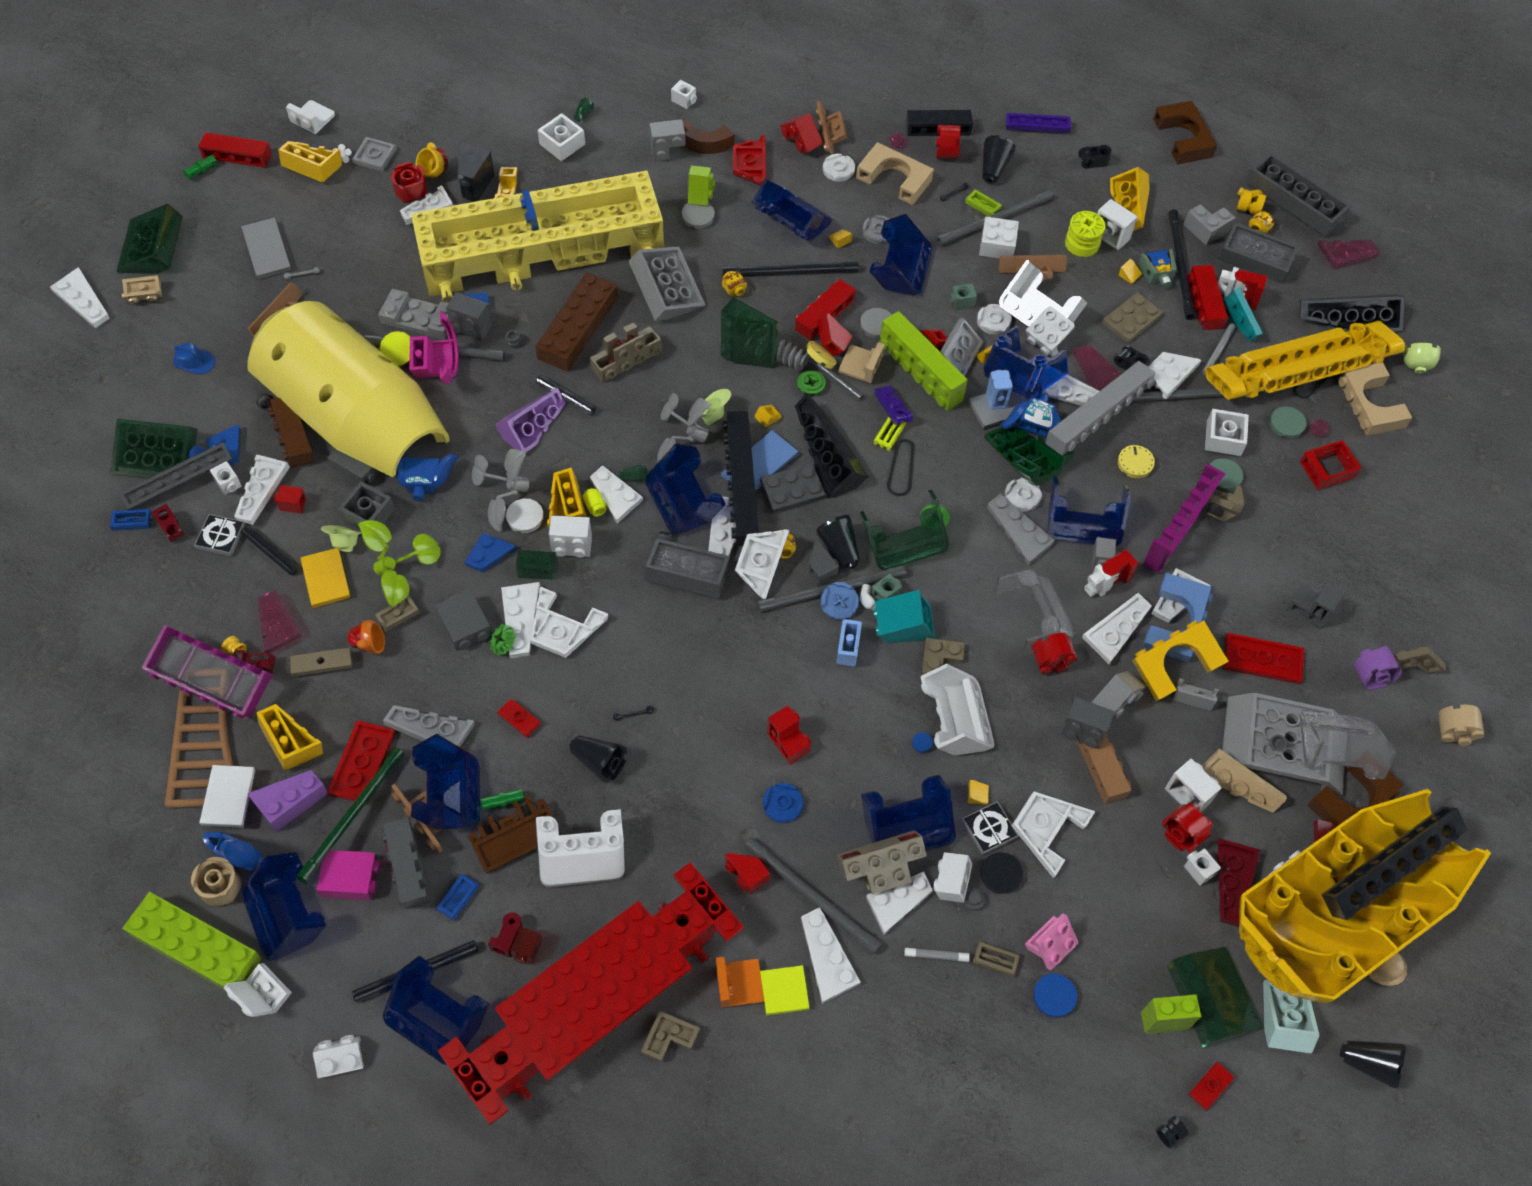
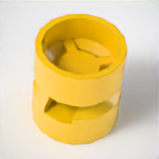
[1236,189,1266,215]

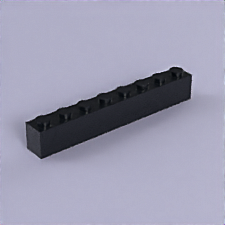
[722,411,759,546]

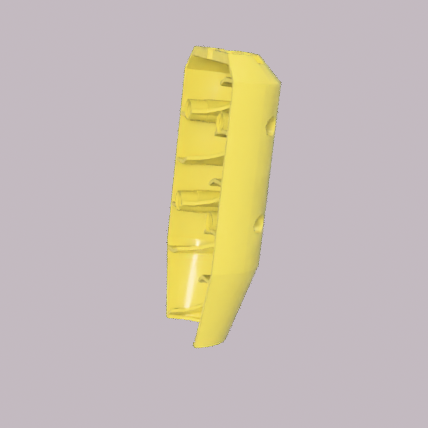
[247,301,450,477]

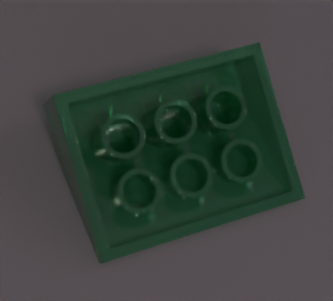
[117,204,183,273]
[721,297,778,368]
[110,419,198,478]
[1167,947,1263,1049]

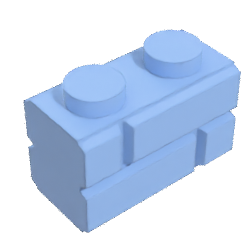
[986,370,1013,410]
[836,619,862,667]

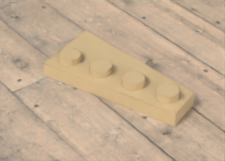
[1202,749,1287,813]

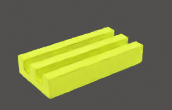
[873,417,906,451]

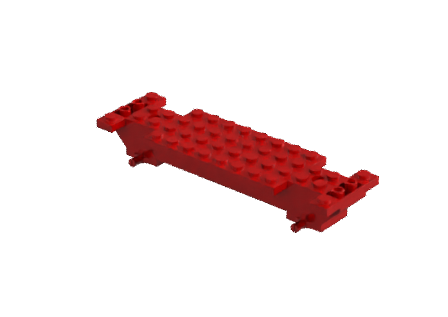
[438,862,744,1126]

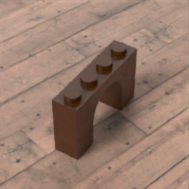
[1153,101,1217,165]
[1307,750,1404,827]

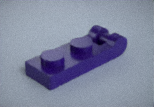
[874,386,913,425]

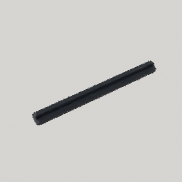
[352,940,478,1003]

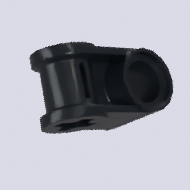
[1078,145,1112,169]
[1114,345,1149,370]

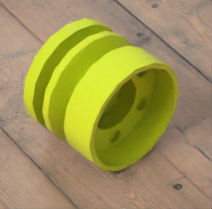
[1065,211,1105,257]

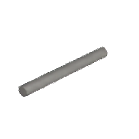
[1202,323,1236,376]

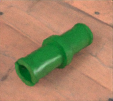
[183,155,218,180]
[481,789,524,811]

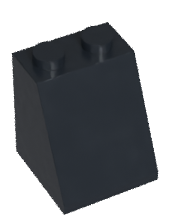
[458,142,495,202]

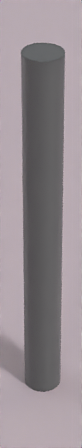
[808,355,864,401]

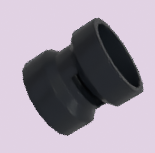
[1156,1116,1189,1149]

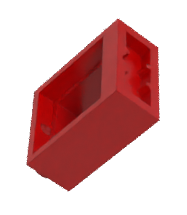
[1300,440,1361,490]

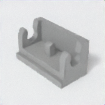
[1172,678,1219,711]

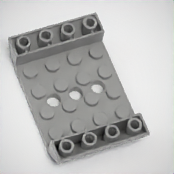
[1222,693,1347,796]

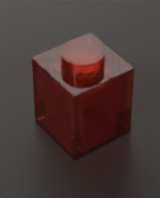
[510,927,543,964]

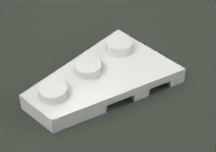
[400,185,453,225]
[590,465,643,524]

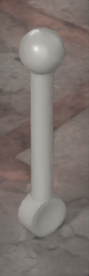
[284,267,320,280]

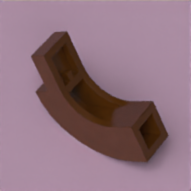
[682,118,735,154]

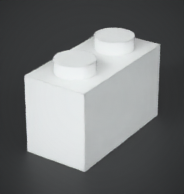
[934,852,972,903]

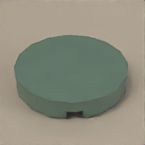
[1269,406,1307,439]
[1210,458,1243,492]

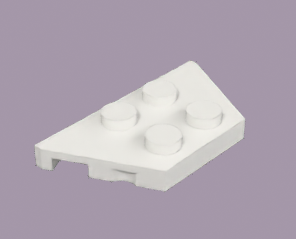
[1148,352,1201,399]
[735,529,789,600]

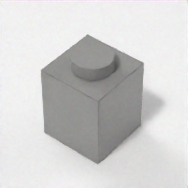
[1092,537,1116,566]

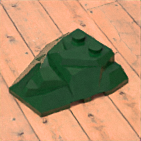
[984,427,1075,486]

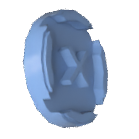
[820,582,859,621]

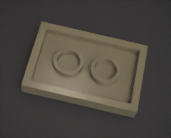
[1102,292,1163,343]

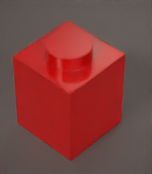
[274,485,307,514]

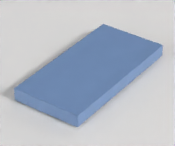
[721,430,798,491]

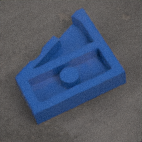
[520,190,539,231]
[205,424,241,466]
[465,533,516,573]

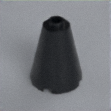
[982,135,1016,184]
[816,515,860,570]
[570,735,627,783]
[1340,1040,1406,1089]

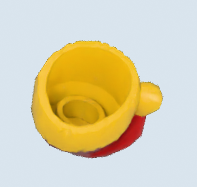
[415,142,448,178]

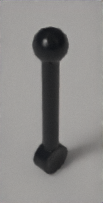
[940,183,969,201]
[613,706,654,721]

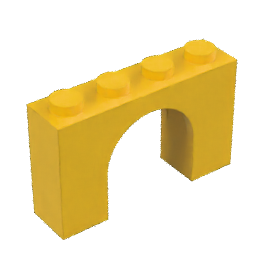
[1132,620,1229,701]

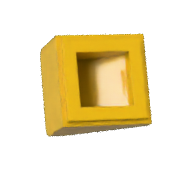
[828,229,852,248]
[1118,259,1142,284]
[976,343,998,364]
[755,405,782,427]
[967,780,989,805]

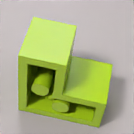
[688,165,716,206]

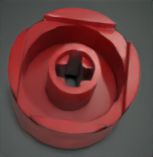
[936,125,961,159]
[391,162,427,203]
[1032,633,1078,675]
[1162,802,1213,853]

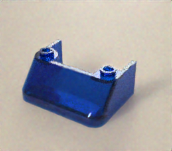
[984,326,1069,398]
[1048,477,1132,546]

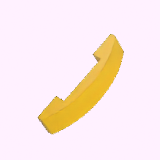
[494,167,518,198]

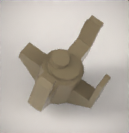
[1207,484,1245,522]

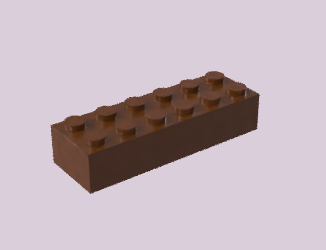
[535,272,618,372]

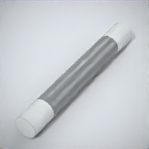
[904,948,969,962]

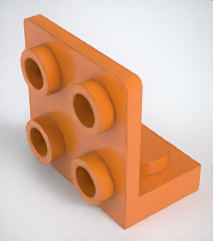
[716,957,764,1008]

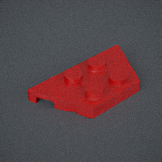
[733,135,766,186]

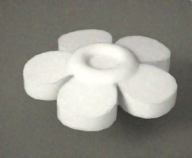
[333,144,352,163]

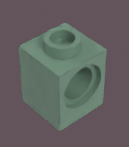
[949,284,977,310]
[871,574,902,601]

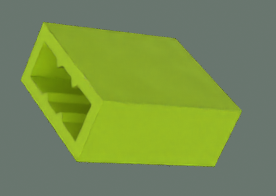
[1141,995,1201,1034]

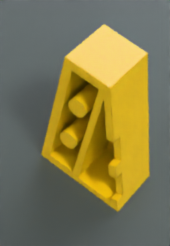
[278,141,342,183]
[256,704,323,771]

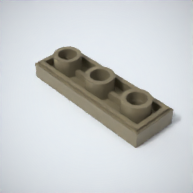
[290,647,353,677]

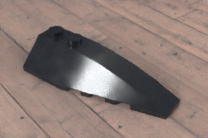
[1299,294,1405,331]
[795,393,869,497]

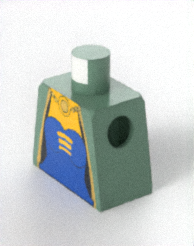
[1138,249,1177,289]

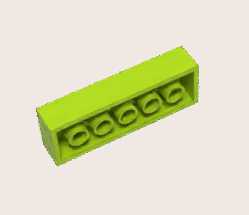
[879,311,968,411]
[122,891,262,991]

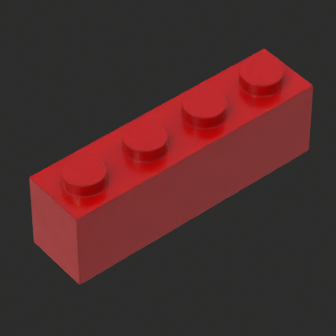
[198,132,272,168]
[1188,265,1228,330]
[795,279,856,341]

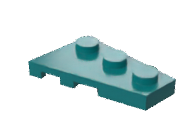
[1223,288,1263,342]

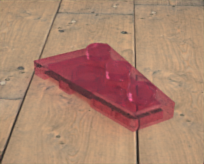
[1317,240,1380,269]
[1073,345,1121,391]
[257,590,302,653]

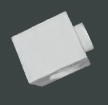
[671,80,697,109]
[210,461,242,495]
[1184,848,1221,886]

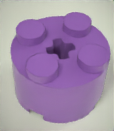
[1353,646,1402,690]

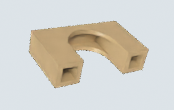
[856,142,934,205]
[1338,362,1412,436]

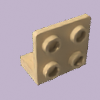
[838,342,885,383]

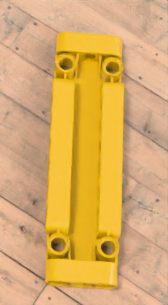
[1205,321,1405,400]

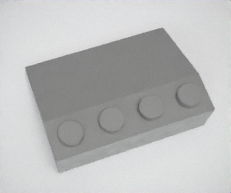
[628,247,706,321]

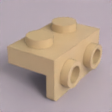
[122,275,162,303]

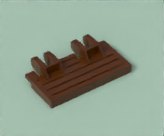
[468,796,562,874]

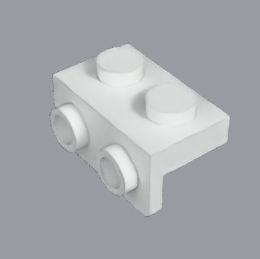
[313,1035,364,1078]

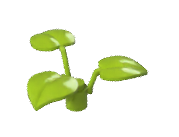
[358,520,441,607]

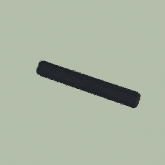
[535,375,596,415]
[241,526,298,576]

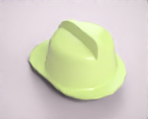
[701,389,731,425]
[321,525,361,552]

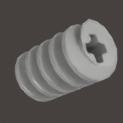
[770,339,809,371]

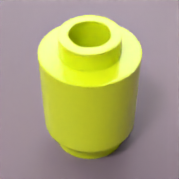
[582,488,607,517]

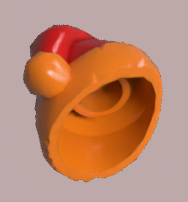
[347,620,385,655]

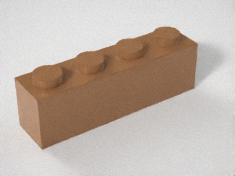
[1076,734,1132,805]

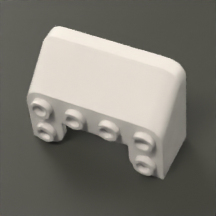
[999,260,1087,326]
[921,664,994,755]
[536,809,625,887]

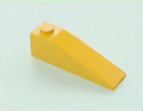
[1110,167,1150,231]

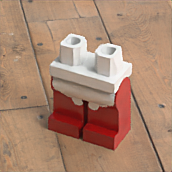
[1218,267,1268,310]
[1084,549,1138,597]

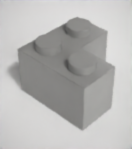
[650,119,685,161]
[1184,204,1236,246]
[1091,671,1146,718]

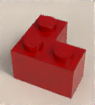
[780,113,823,154]
[767,705,811,765]

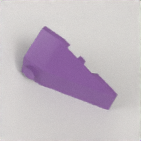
[495,388,566,452]

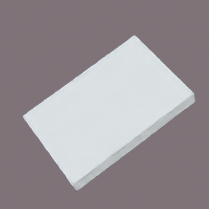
[200,765,255,828]

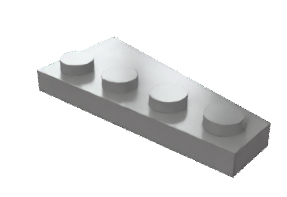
[987,493,1055,565]
[383,705,475,755]

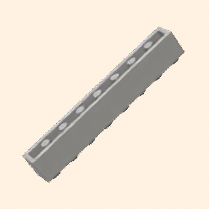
[1045,361,1156,456]

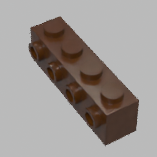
[268,398,312,467]

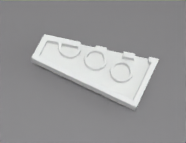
[50,267,109,328]
[1025,362,1100,406]
[234,454,290,525]
[708,496,735,556]
[501,582,540,659]
[1082,593,1152,664]
[801,907,861,1004]

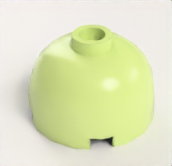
[1403,343,1441,374]

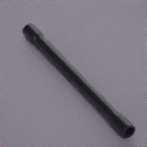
[1168,209,1196,320]
[722,261,859,276]

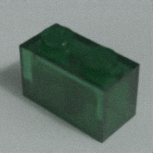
[516,550,558,580]

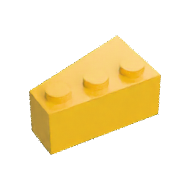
[547,467,586,529]

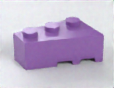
[247,770,328,832]

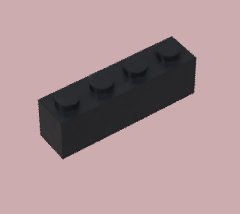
[906,110,973,136]

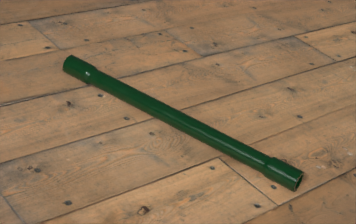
[296,747,404,884]

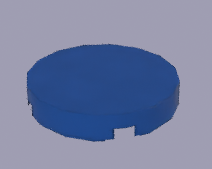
[763,783,803,823]
[1033,973,1077,1018]

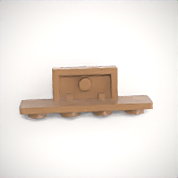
[816,101,848,155]
[998,255,1067,281]
[247,282,303,337]
[391,783,449,854]

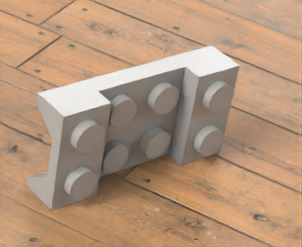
[378,289,449,340]

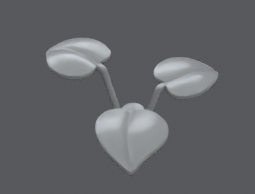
[657,393,712,470]
[472,449,529,532]

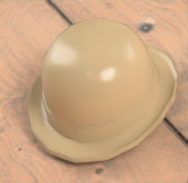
[1368,953,1407,986]

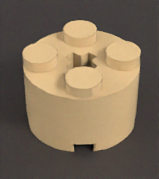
[1439,704,1484,746]
[191,857,241,906]

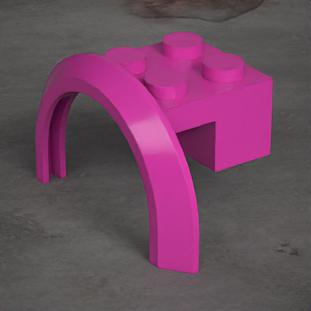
[409,311,459,385]

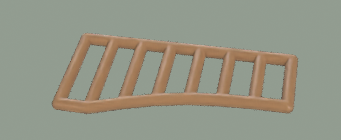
[165,669,234,808]

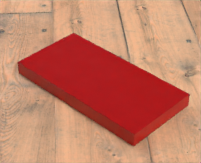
[1222,633,1304,684]
[327,720,396,805]

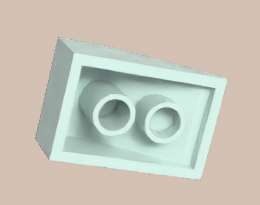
[1263,980,1319,1054]

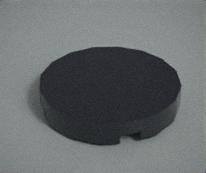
[981,852,1023,894]

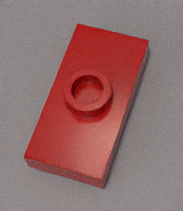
[497,698,541,738]
[1188,1062,1235,1111]

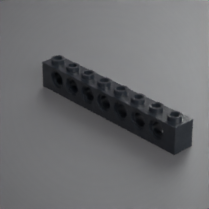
[1321,806,1468,920]

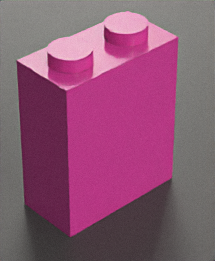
[316,850,381,900]

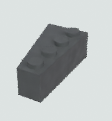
[381,817,431,909]

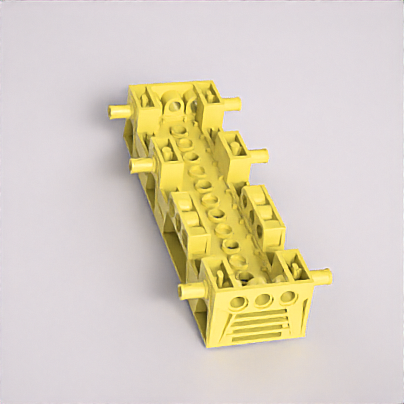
[411,171,664,303]

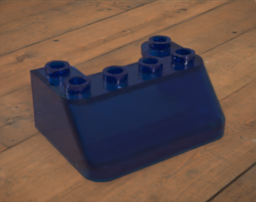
[752,178,833,241]
[870,214,932,296]
[646,444,726,534]
[411,733,480,830]
[861,774,956,851]
[241,852,326,961]
[383,956,489,1065]

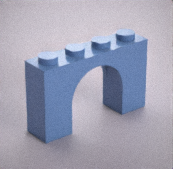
[1142,573,1213,662]

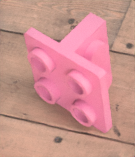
[1025,913,1078,971]

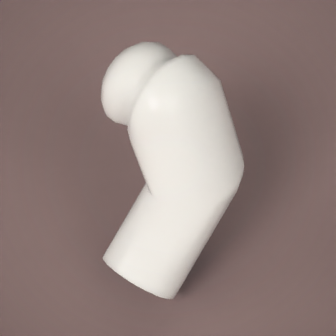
[859,584,876,611]

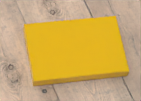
[300,548,351,608]

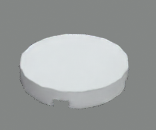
[823,154,855,182]
[977,304,1012,335]
[1005,478,1042,512]
[506,499,544,533]

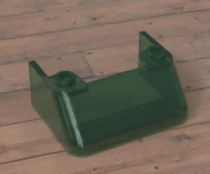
[860,489,949,570]

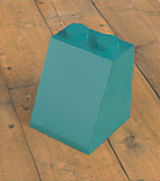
[874,590,935,643]

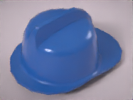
[173,343,215,374]

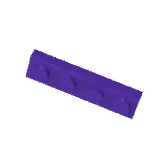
[1006,113,1071,133]

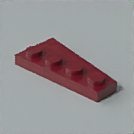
[1217,838,1260,927]

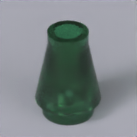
[573,97,594,122]
[619,464,647,482]

